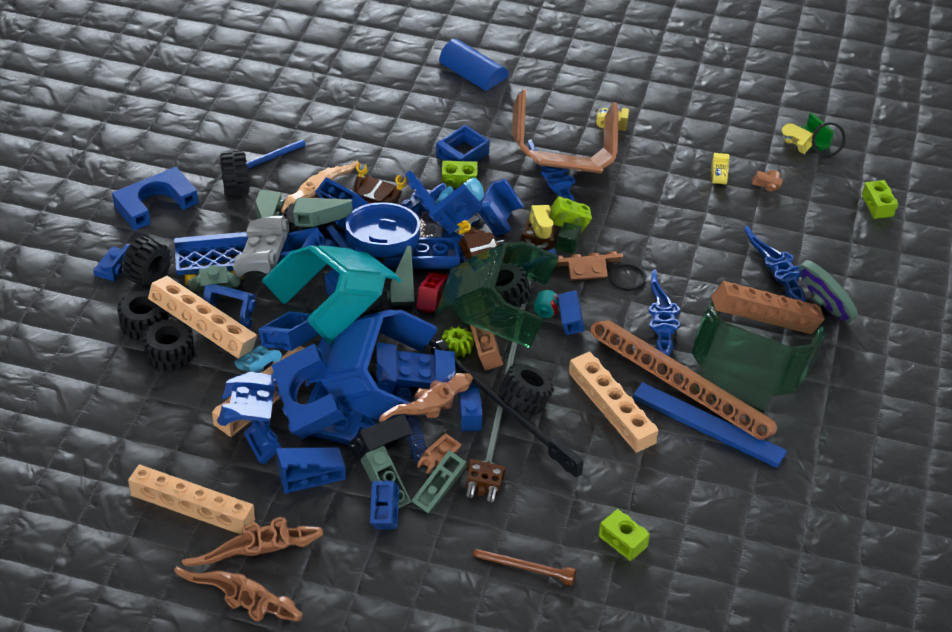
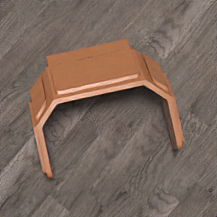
[512,89,619,174]

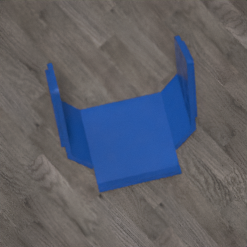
[305,309,437,423]

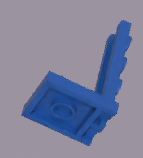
[406,171,484,234]

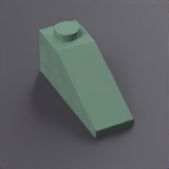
[387,246,414,307]
[411,450,468,514]

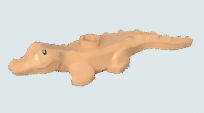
[281,160,358,213]

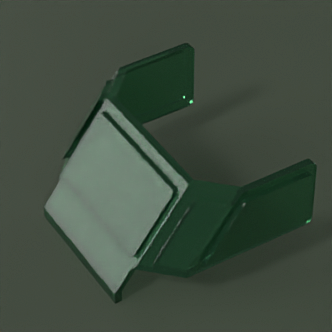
[436,241,559,347]
[691,300,825,414]

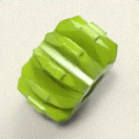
[441,326,474,358]

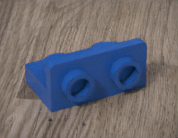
[93,244,130,281]

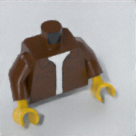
[354,163,408,204]
[457,220,506,276]

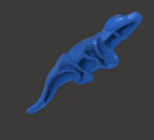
[528,140,575,202]
[744,226,806,302]
[649,269,680,356]

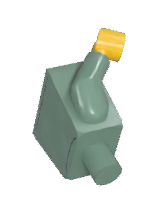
[185,265,244,299]

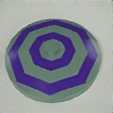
[798,260,858,323]

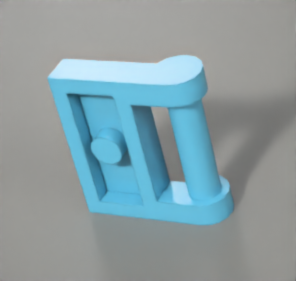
[234,345,282,373]

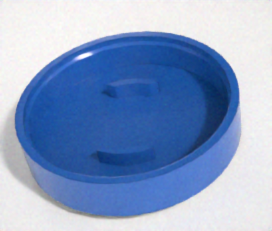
[346,203,420,257]

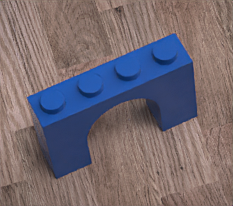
[112,167,199,231]
[271,344,345,440]

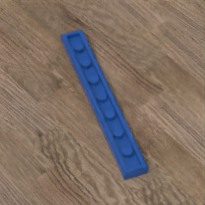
[633,382,787,468]

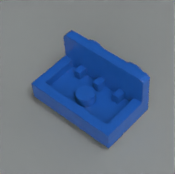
[244,420,281,464]

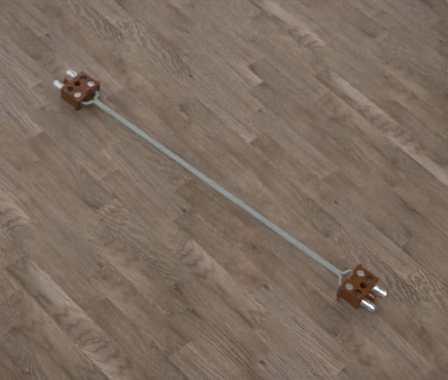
[465,220,555,502]

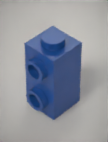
[558,290,585,335]

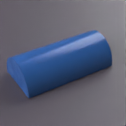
[439,39,508,91]
[385,237,460,270]

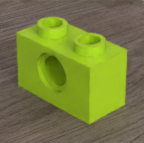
[599,509,650,561]

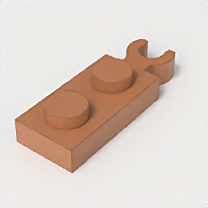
[417,433,462,474]

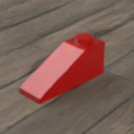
[416,272,448,313]

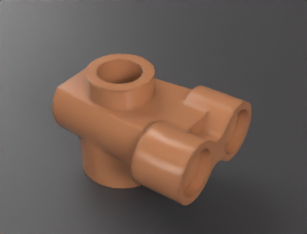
[752,170,782,191]

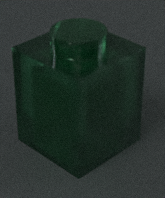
[557,222,582,253]

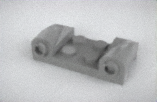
[233,216,289,278]

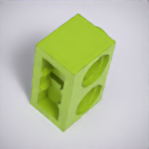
[441,160,478,188]
[861,180,898,219]
[549,196,592,233]

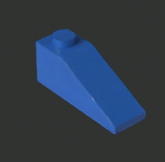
[458,383,482,432]

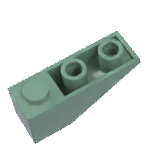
[256,190,284,219]
[293,198,353,227]
[361,446,411,509]

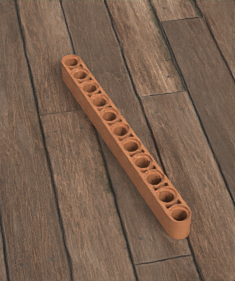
[591,320,777,440]

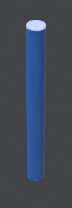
[247,139,306,169]

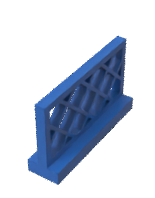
[174,232,248,275]

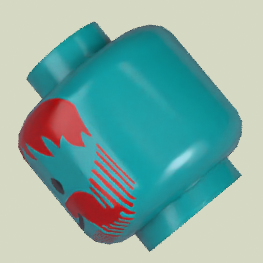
[533,290,559,318]

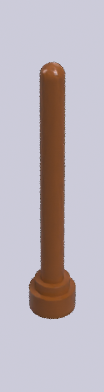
[473,549,576,586]

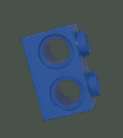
[370,481,399,530]

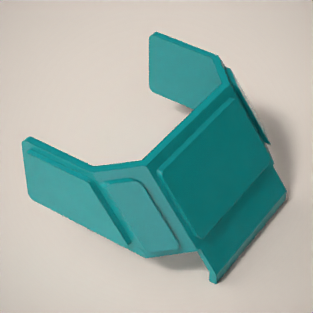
[262,245,402,344]

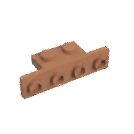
[548,251,623,281]

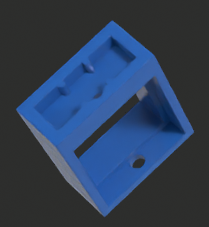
[436,125,490,162]
[277,227,326,264]
[203,284,256,330]
[259,311,319,351]

